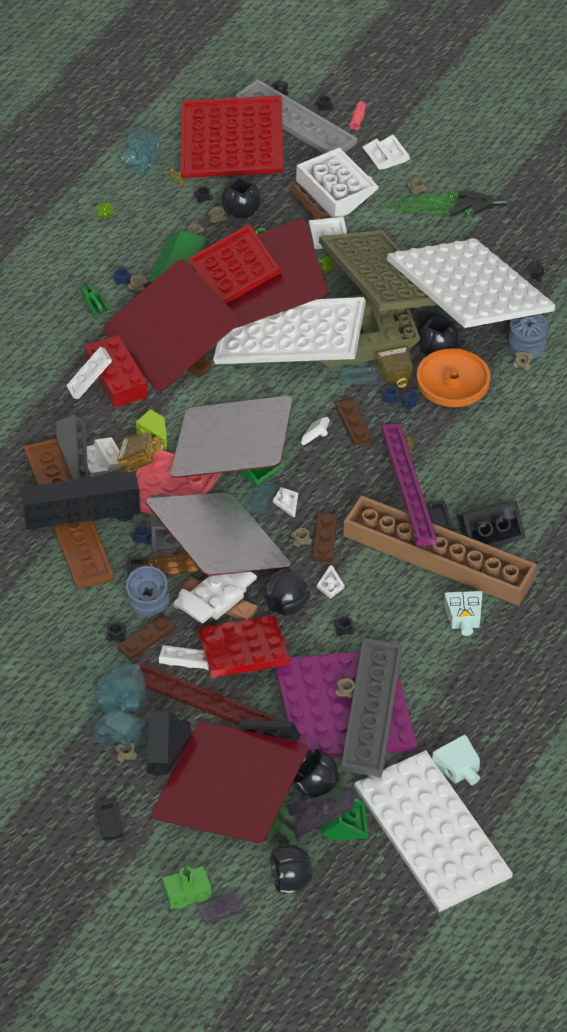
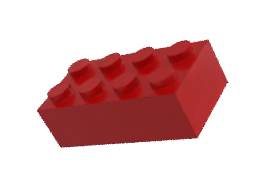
[85,335,148,408]

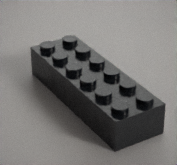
[21,471,141,530]

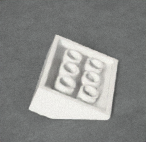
[296,148,378,218]

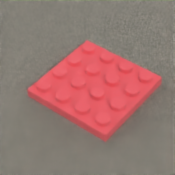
[136,447,221,515]

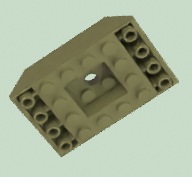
[318,294,420,367]

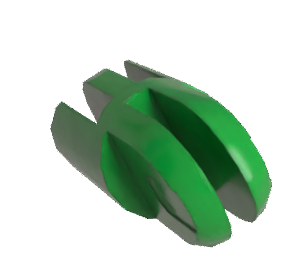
[80,283,109,317]

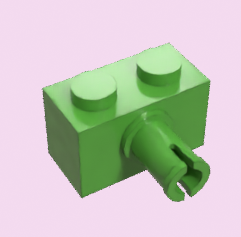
[162,866,211,909]

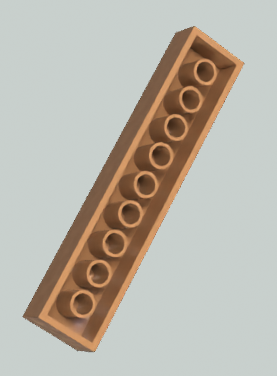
[344,495,537,606]

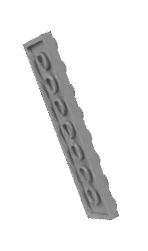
[235,79,357,154]

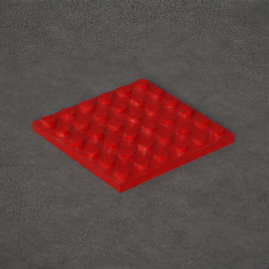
[181,95,283,178]

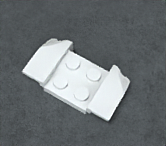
[173,572,257,624]

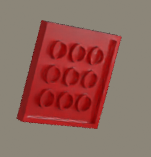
[188,224,281,303]
[197,616,291,678]

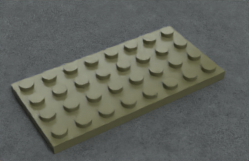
[319,230,438,312]

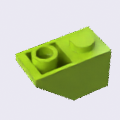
[136,409,167,451]

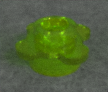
[95,203,114,218]
[317,257,334,272]

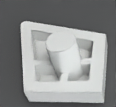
[301,417,330,446]
[273,487,298,517]
[317,565,345,599]

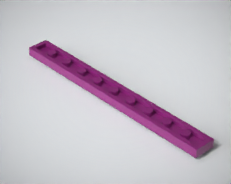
[381,424,437,546]

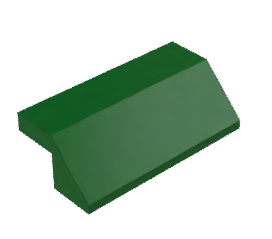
[148,230,207,285]

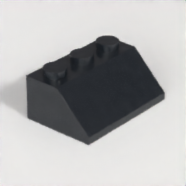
[456,500,526,547]

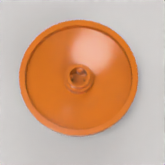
[417,349,490,407]

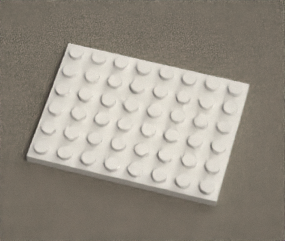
[387,238,555,328]

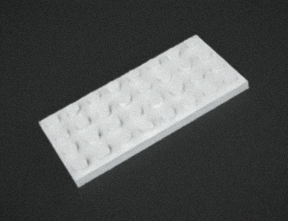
[213,297,366,364]
[354,750,513,912]

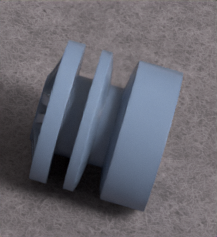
[508,314,548,359]
[126,566,170,617]

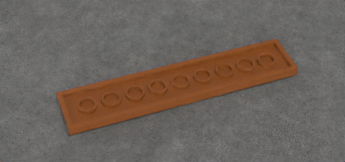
[24,438,114,590]

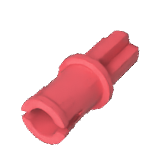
[349,101,366,130]

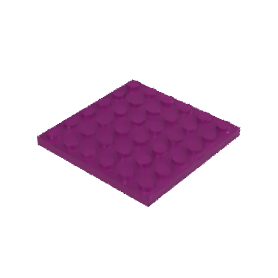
[274,651,417,758]

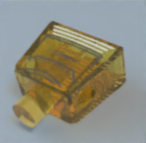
[375,346,412,388]
[117,433,163,472]

